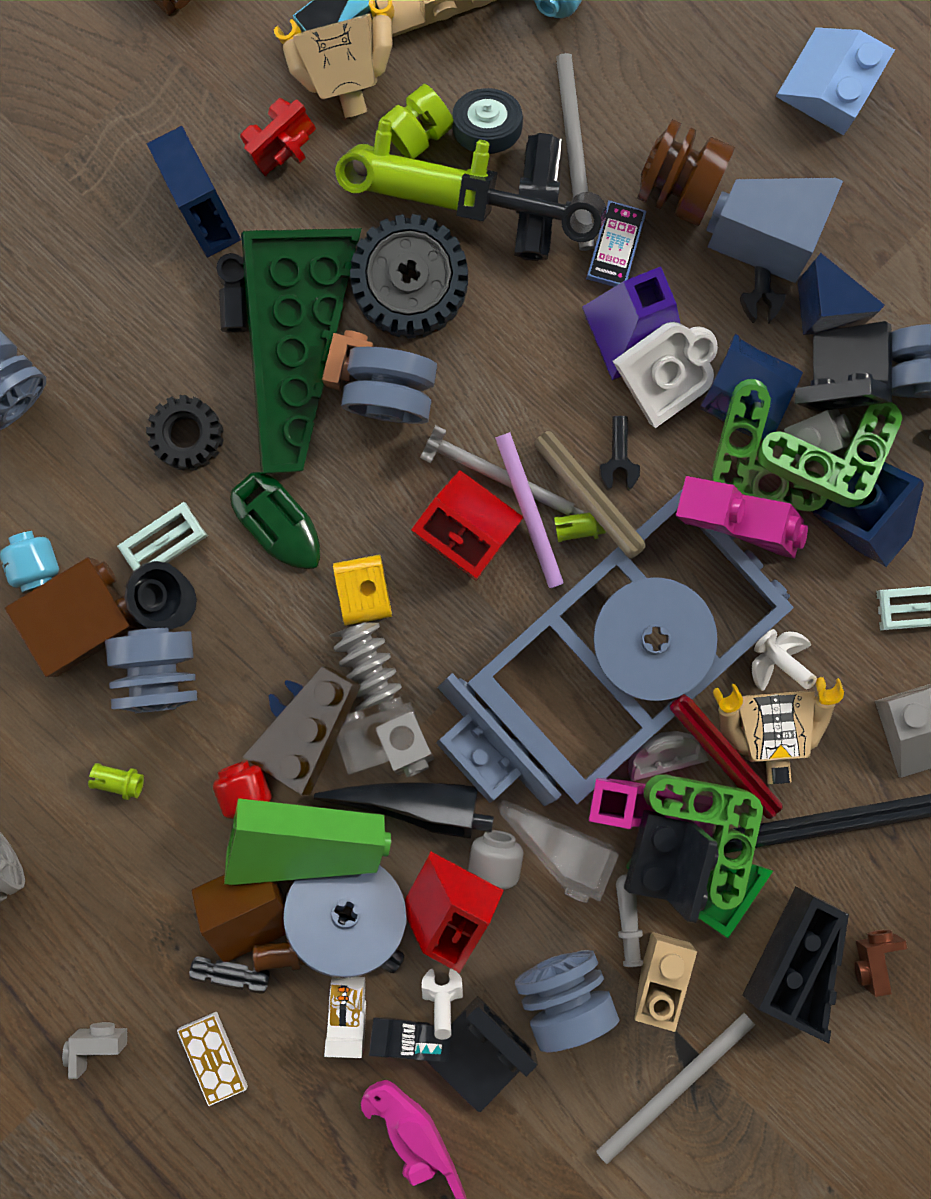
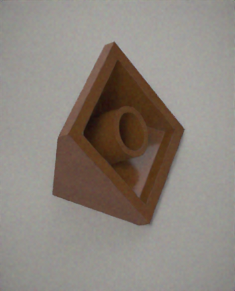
[191,874,286,962]

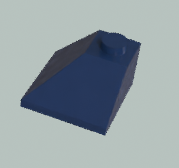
[811,451,924,567]

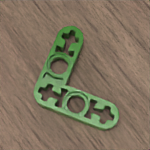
[712,379,827,511]
[757,402,902,507]
[644,775,763,909]

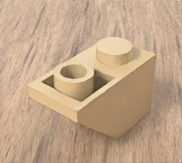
[634,932,697,1032]

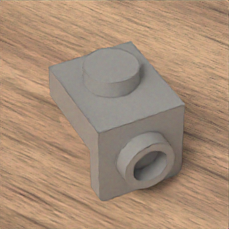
[784,409,853,464]
[62,1022,127,1079]

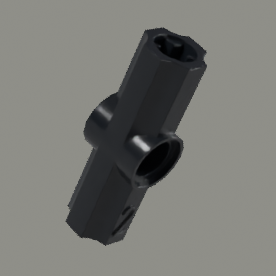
[514,133,562,261]

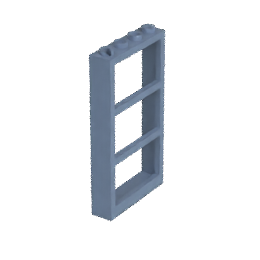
[468,489,794,804]

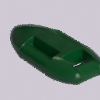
[230,472,320,569]

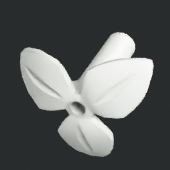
[752,629,817,691]

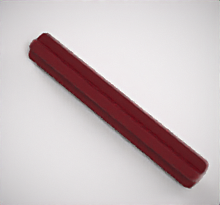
[670,694,783,819]

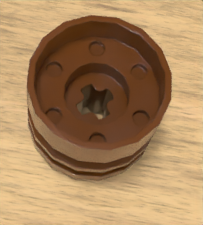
[637,119,735,226]

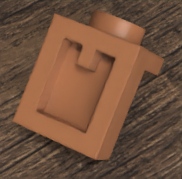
[322,330,374,391]

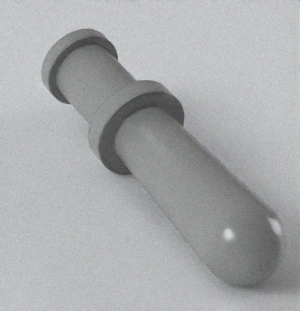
[616,874,644,967]

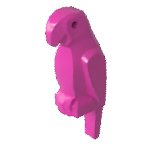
[361,1080,467,1199]

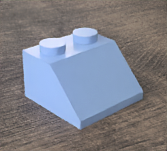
[776,28,895,135]

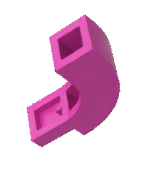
[589,778,714,837]

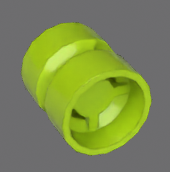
[380,84,453,159]

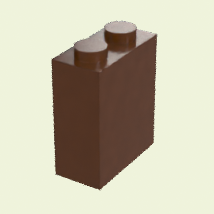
[5,557,138,677]

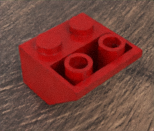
[411,470,524,582]
[404,852,504,973]

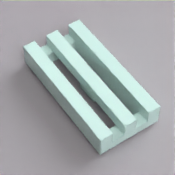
[117,502,208,571]
[876,586,931,630]

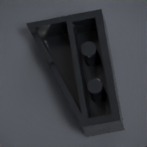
[742,886,849,1044]

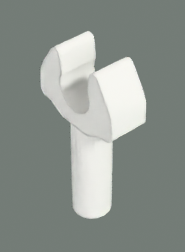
[422,969,463,1040]

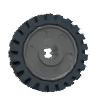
[350,214,468,338]

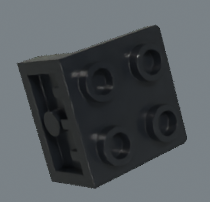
[795,321,892,412]
[624,810,719,923]
[427,996,538,1112]

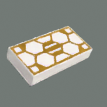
[177,1011,248,1106]

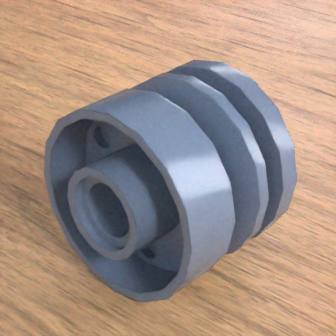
[0,330,46,430]
[105,628,198,713]
[515,950,620,1053]

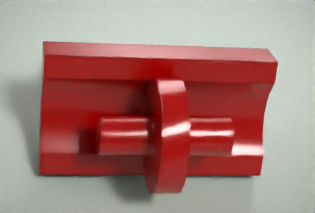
[240,98,316,176]

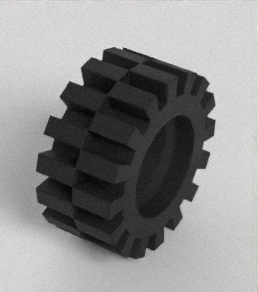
[146,395,224,471]

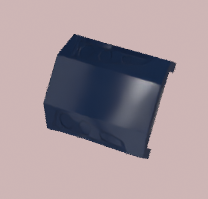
[699,334,803,442]

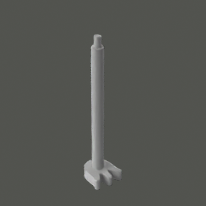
[420,425,584,516]

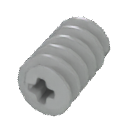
[329,622,402,711]

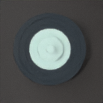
[452,88,523,154]

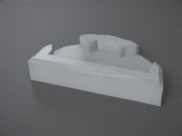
[628,731,709,782]

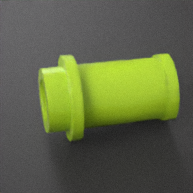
[554,512,606,542]
[88,763,144,800]

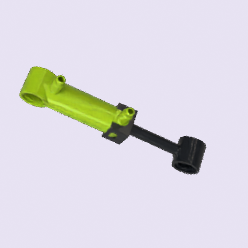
[335,119,607,242]

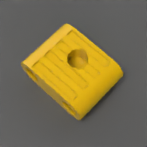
[333,554,392,626]

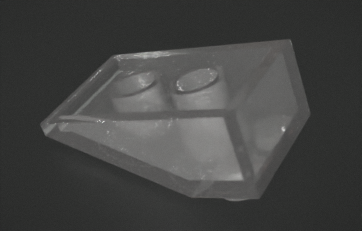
[498,798,619,903]

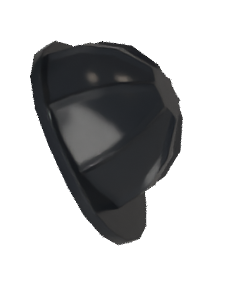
[125,561,197,629]

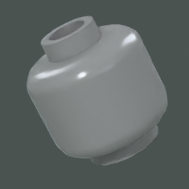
[468,830,524,889]

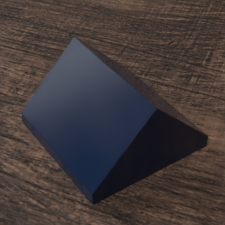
[797,253,885,335]

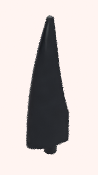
[314,782,494,839]

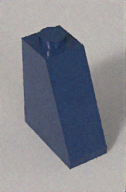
[146,126,241,258]

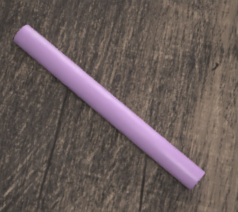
[495,432,564,588]

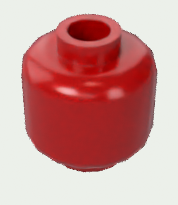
[212,760,272,819]

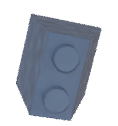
[706,178,843,283]

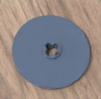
[593,578,717,701]
[284,865,406,978]

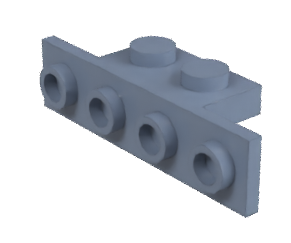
[436,673,562,806]

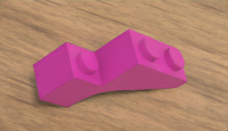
[676,476,808,559]

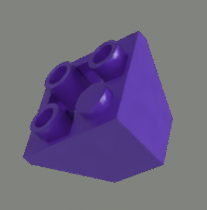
[582,266,681,381]

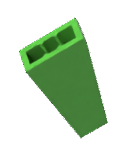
[224,798,391,885]

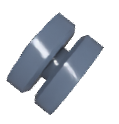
[892,324,931,398]
[341,346,437,424]

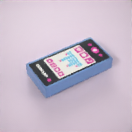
[586,200,646,287]

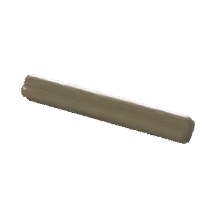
[534,431,646,558]

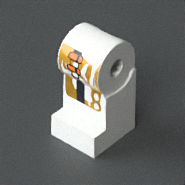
[324,977,366,1058]

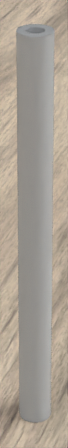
[556,53,595,251]
[596,1013,755,1164]

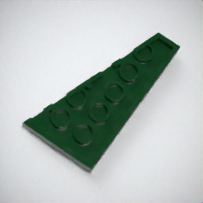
[241,228,362,474]

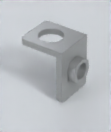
[376,712,434,777]

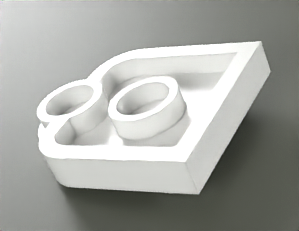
[613,322,718,428]

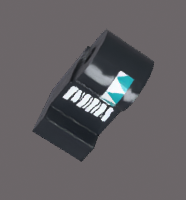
[369,1017,452,1062]

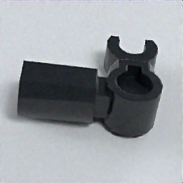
[216,253,248,333]

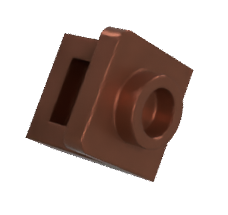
[855,930,907,997]

